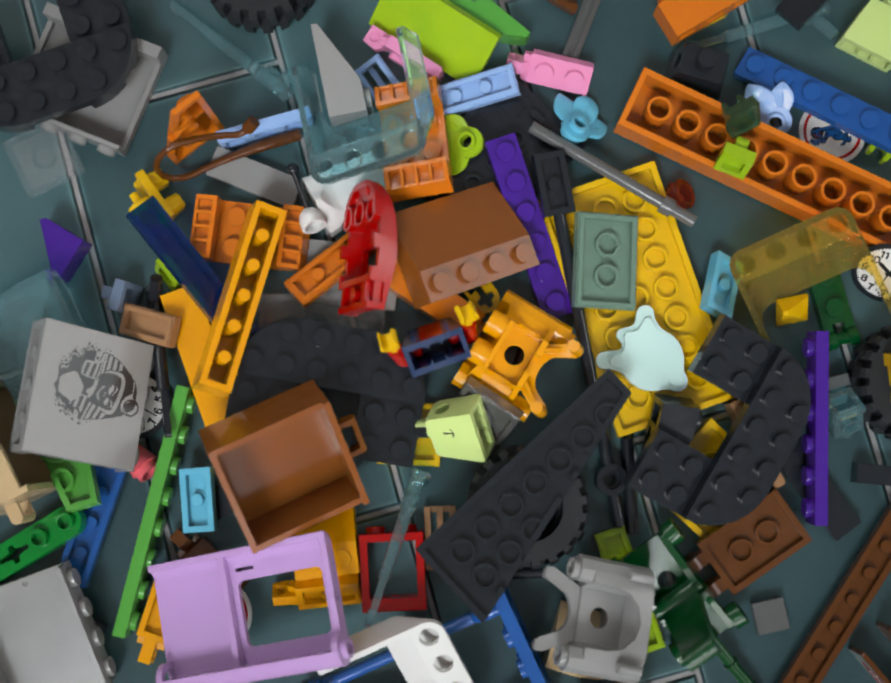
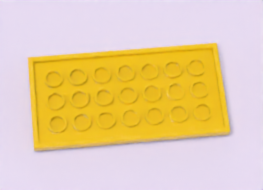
[537,161,734,438]

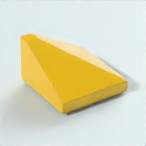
[776,293,808,327]

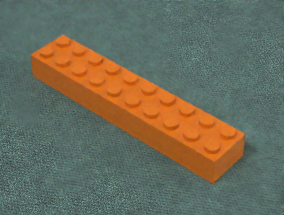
[613,67,891,250]

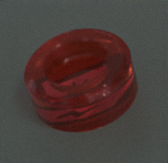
[666,179,695,210]

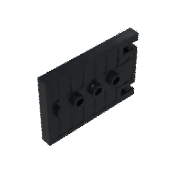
[424,78,587,202]

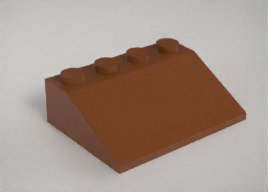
[395,182,540,309]

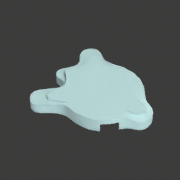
[595,305,688,392]

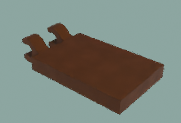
[685,487,812,597]

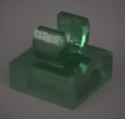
[721,95,761,139]

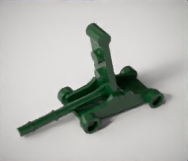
[610,518,757,683]

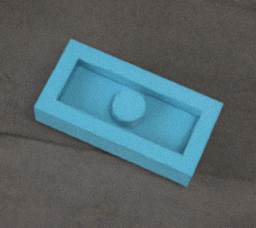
[699,250,743,319]
[179,466,218,533]

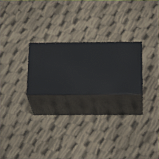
[850,462,891,486]

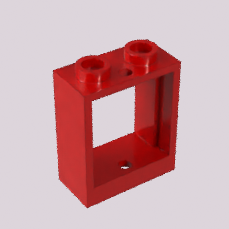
[359,524,427,613]

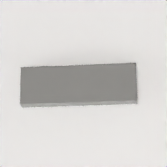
[206,146,304,206]

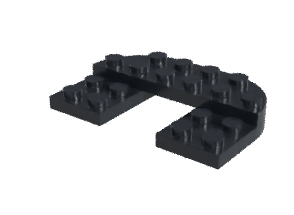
[0,0,138,133]
[624,314,811,526]
[225,318,426,468]

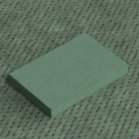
[571,211,638,311]

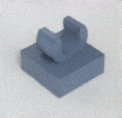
[100,278,143,314]

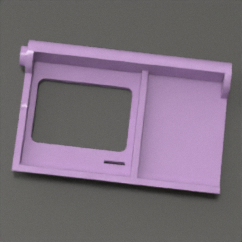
[147,531,354,683]

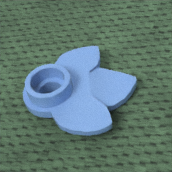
[739,81,794,133]

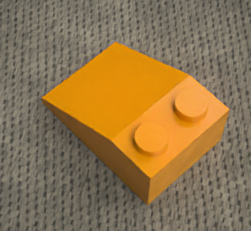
[291,506,360,581]

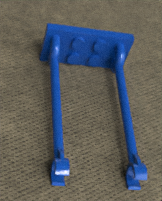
[307,587,552,683]

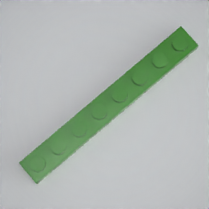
[112,385,197,639]

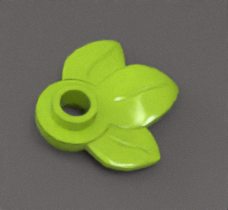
[445,114,484,176]

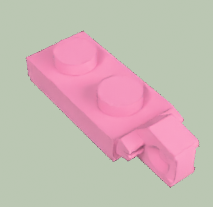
[363,25,445,82]
[506,49,594,96]

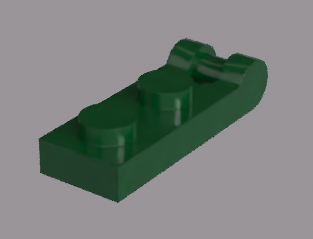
[802,259,860,351]

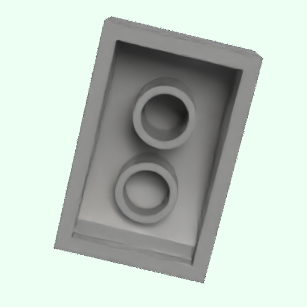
[311,23,375,132]

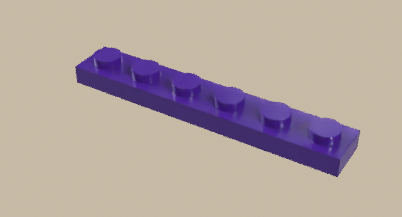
[484,132,572,318]
[801,331,829,526]

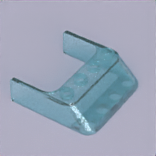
[291,26,434,185]

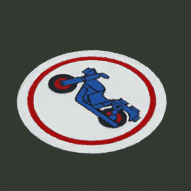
[799,112,865,162]

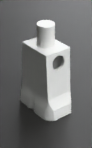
[302,153,387,237]

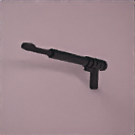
[145,274,172,438]

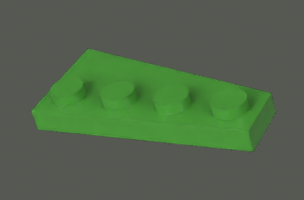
[13,398,102,513]

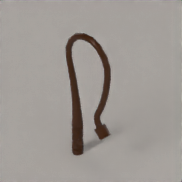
[153,116,301,181]

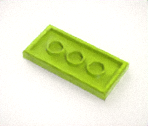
[369,0,502,80]

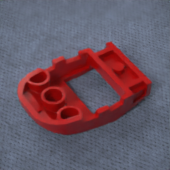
[338,179,397,317]

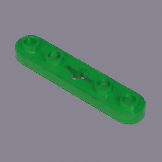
[0,506,87,584]

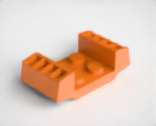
[374,76,454,203]
[188,194,311,272]

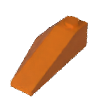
[166,90,225,165]

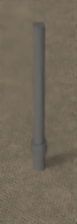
[528,121,698,227]

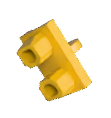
[128,169,185,230]

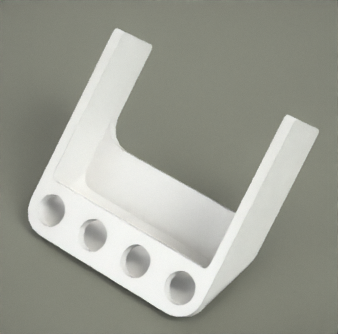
[317,616,474,683]

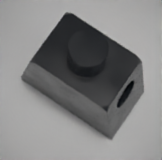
[665,43,730,100]

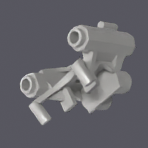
[531,554,655,683]

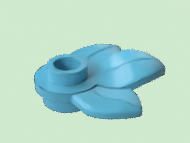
[553,93,608,144]

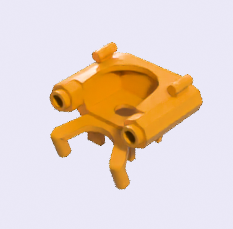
[451,289,584,422]

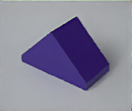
[40,218,92,283]

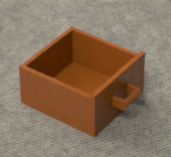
[198,379,370,554]

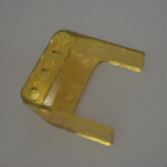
[729,207,891,343]

